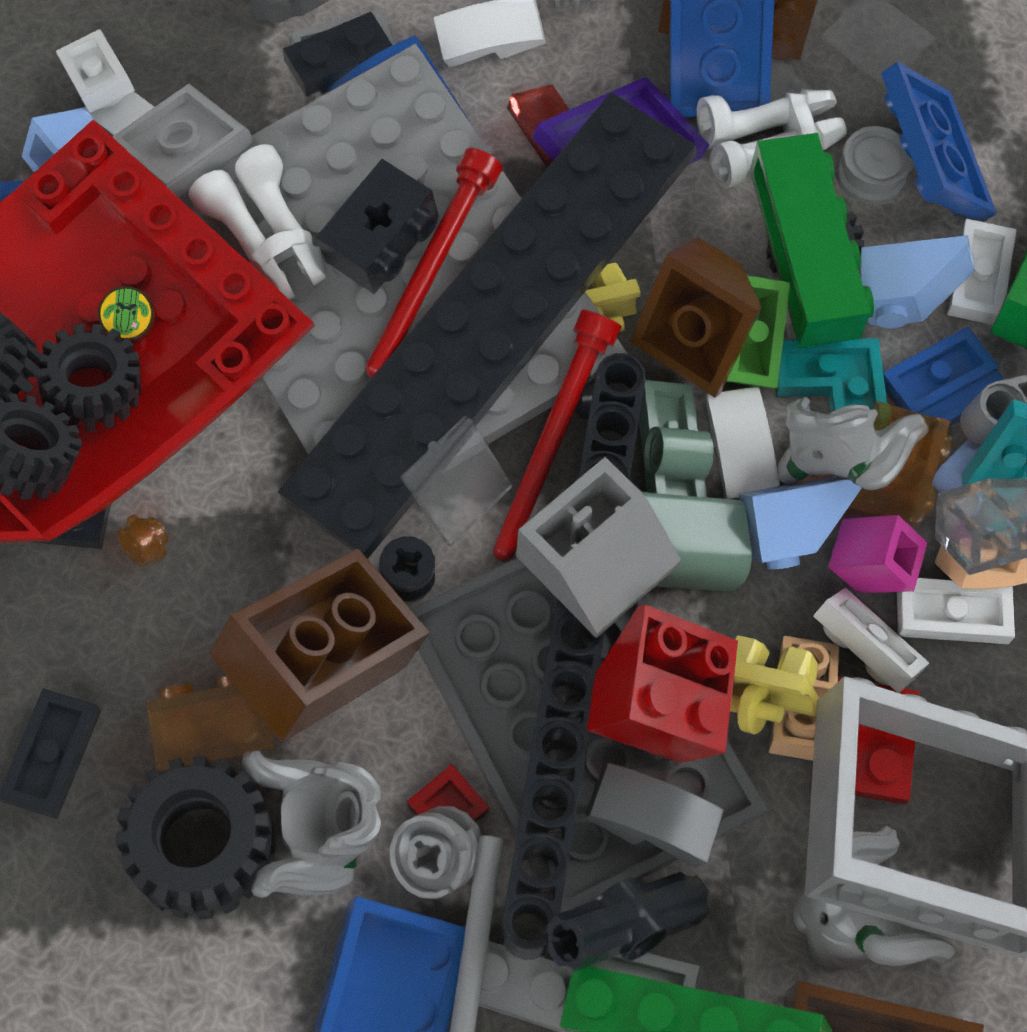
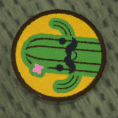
[98,286,156,343]

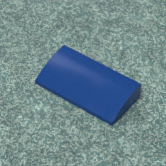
[314,896,466,1032]

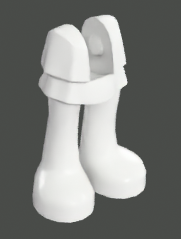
[697,89,847,189]
[188,144,326,300]

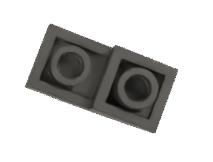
[584,763,723,867]

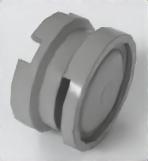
[836,126,913,205]
[389,806,482,899]

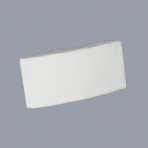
[433,0,546,67]
[705,386,780,499]

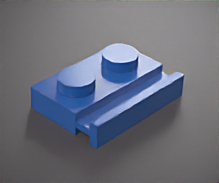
[883,326,1004,441]

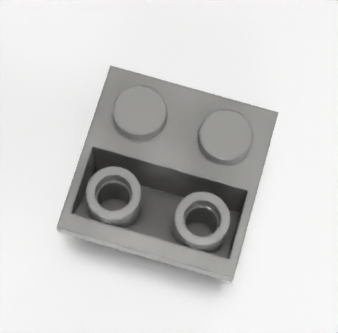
[516,457,681,638]

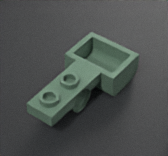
[639,380,752,591]

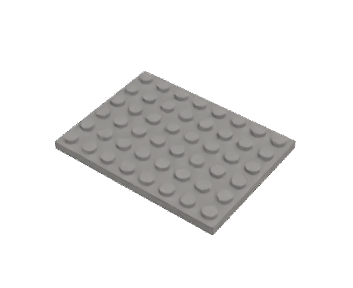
[178,44,627,474]

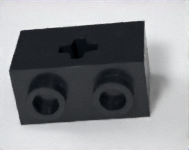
[315,159,439,294]

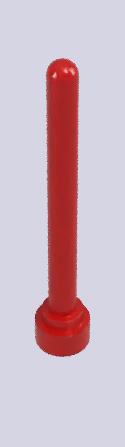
[365,148,503,378]
[493,309,622,562]

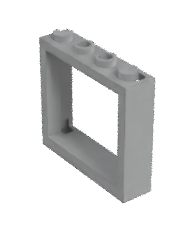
[805,676,1027,959]

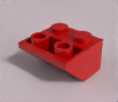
[587,604,738,763]

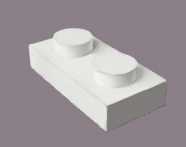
[56,29,135,113]
[947,218,1017,325]
[897,578,1015,644]
[814,587,929,693]

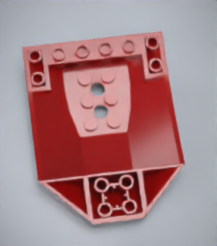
[0,120,315,543]

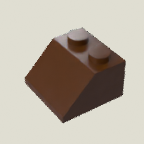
[629,237,762,398]

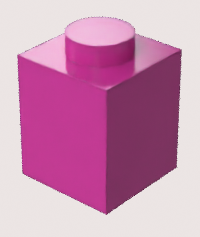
[829,515,928,593]

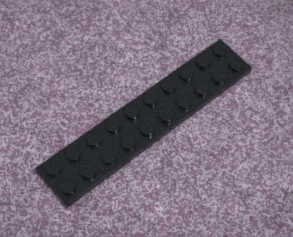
[278,92,696,559]

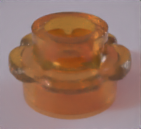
[117,514,169,567]

